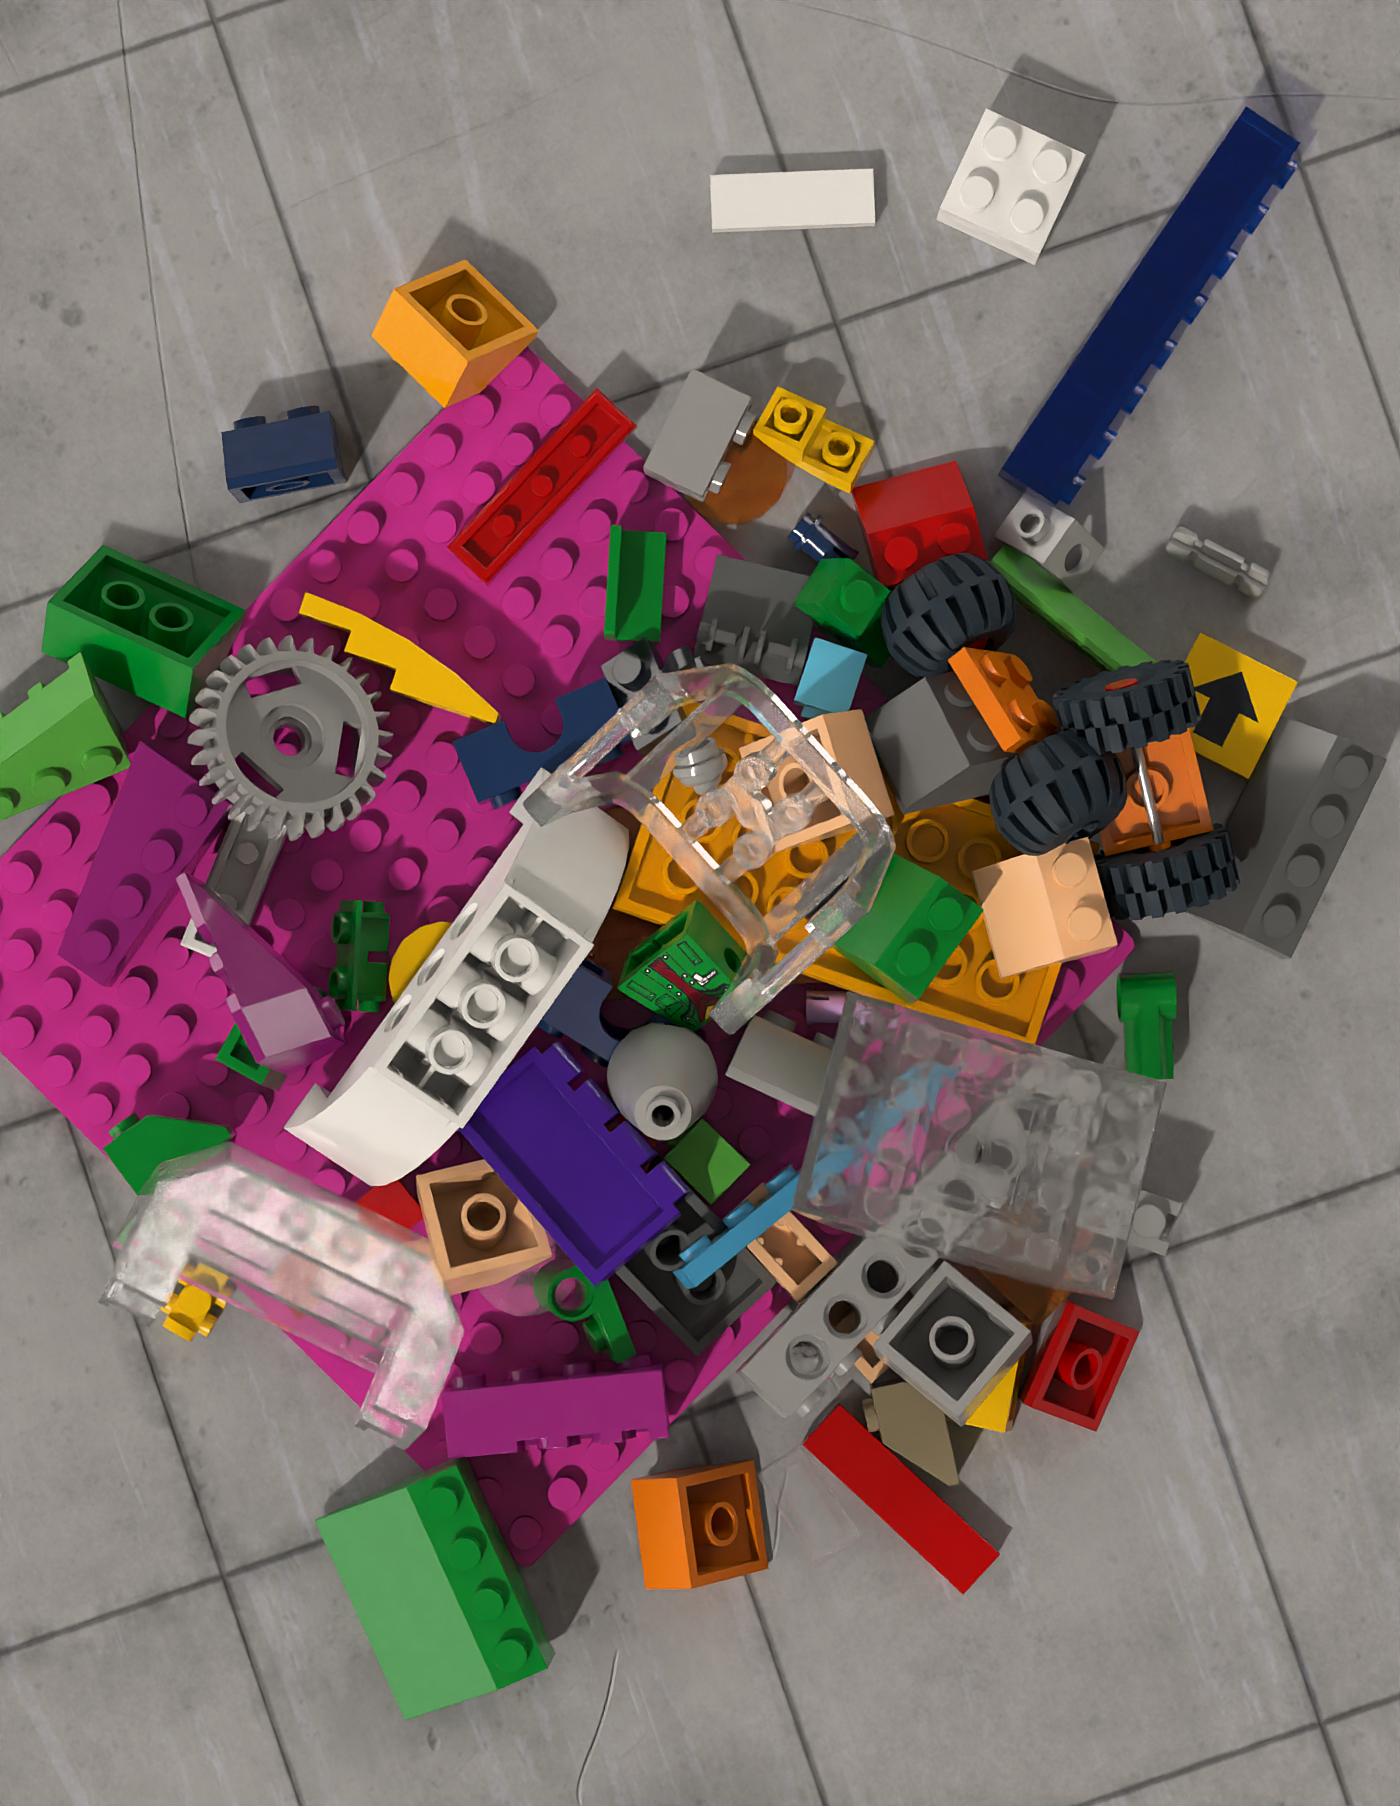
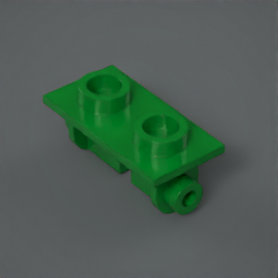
[328,900,390,1012]

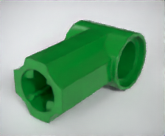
[1116,972,1177,1081]

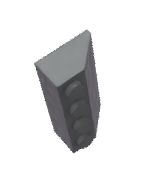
[1186,716,1387,959]

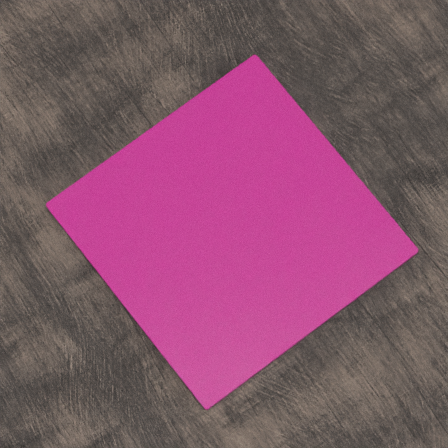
[0,346,1135,1567]

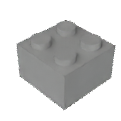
[873,1260,1033,1427]

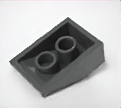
[615,1152,777,1356]

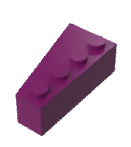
[57,741,233,987]

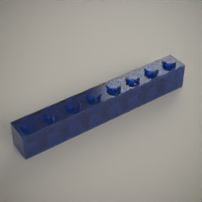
[997,106,1301,507]

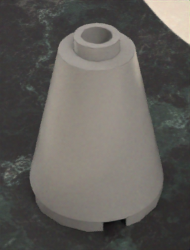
[607,1023,718,1140]

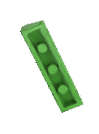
[989,544,1157,672]

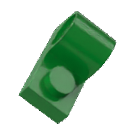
[533,1253,637,1364]

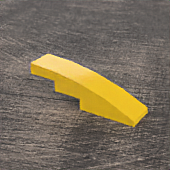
[299,592,501,725]

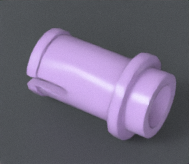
[806,989,874,1028]

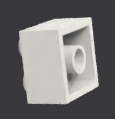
[936,108,1086,265]

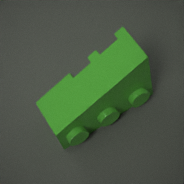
[0,652,131,821]

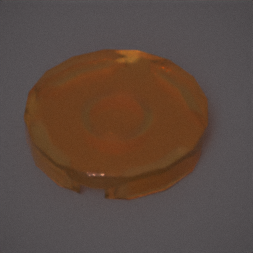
[685,421,787,525]

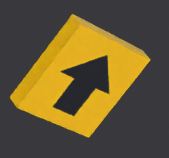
[1184,632,1298,780]

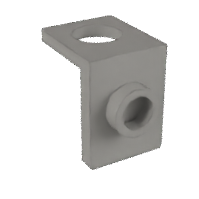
[995,492,1104,592]

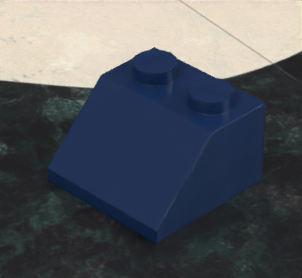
[221,406,346,503]

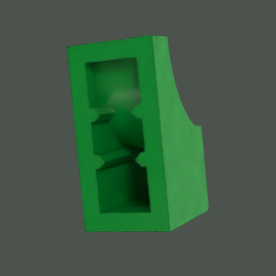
[793,558,891,668]

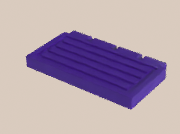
[458,1042,690,1289]

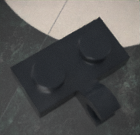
[601,637,710,759]

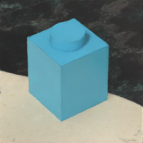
[793,637,867,720]

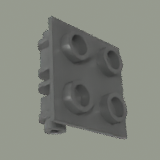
[693,554,814,686]

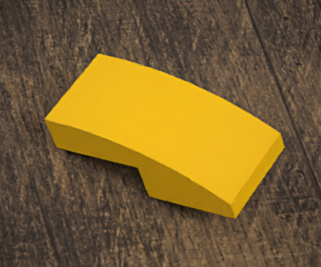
[753,386,875,494]

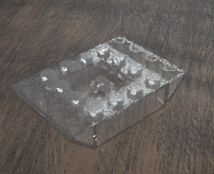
[791,991,1167,1300]

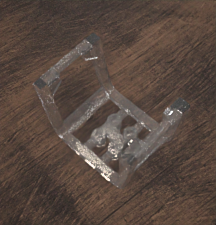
[523,663,896,1035]

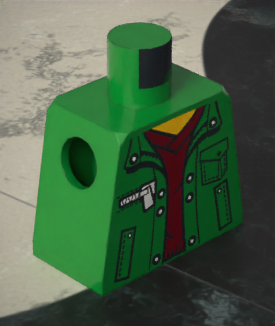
[617,899,758,1031]

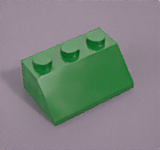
[41,545,246,718]

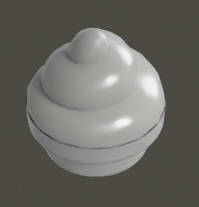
[671,737,728,797]

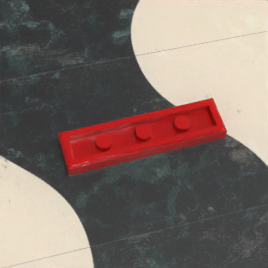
[447,388,637,586]
[802,1403,1001,1595]

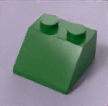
[820,850,984,1005]

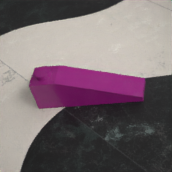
[175,872,347,1076]

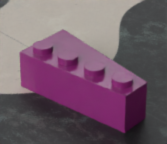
[441,1354,670,1459]

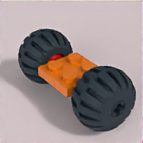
[881,553,1127,856]

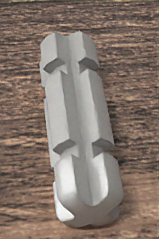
[1166,527,1271,598]

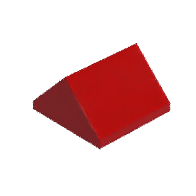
[1018,1297,1140,1432]

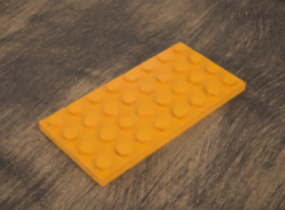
[613,698,1101,1053]

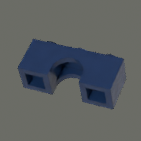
[453,677,632,810]
[537,957,706,1067]

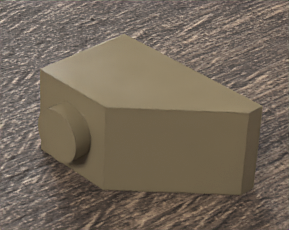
[862,1378,960,1486]

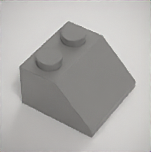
[725,1009,853,1122]

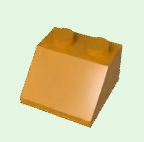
[371,259,539,408]

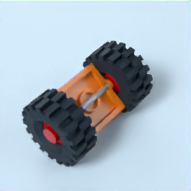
[1052,660,1240,920]

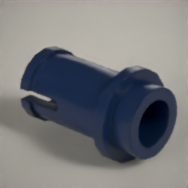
[787,512,859,563]

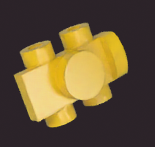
[160,1258,235,1342]

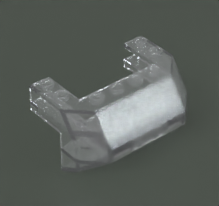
[98,1142,465,1450]

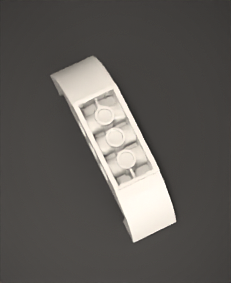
[283,767,629,1187]

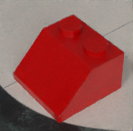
[851,460,988,591]

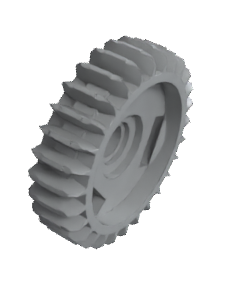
[187,635,394,841]

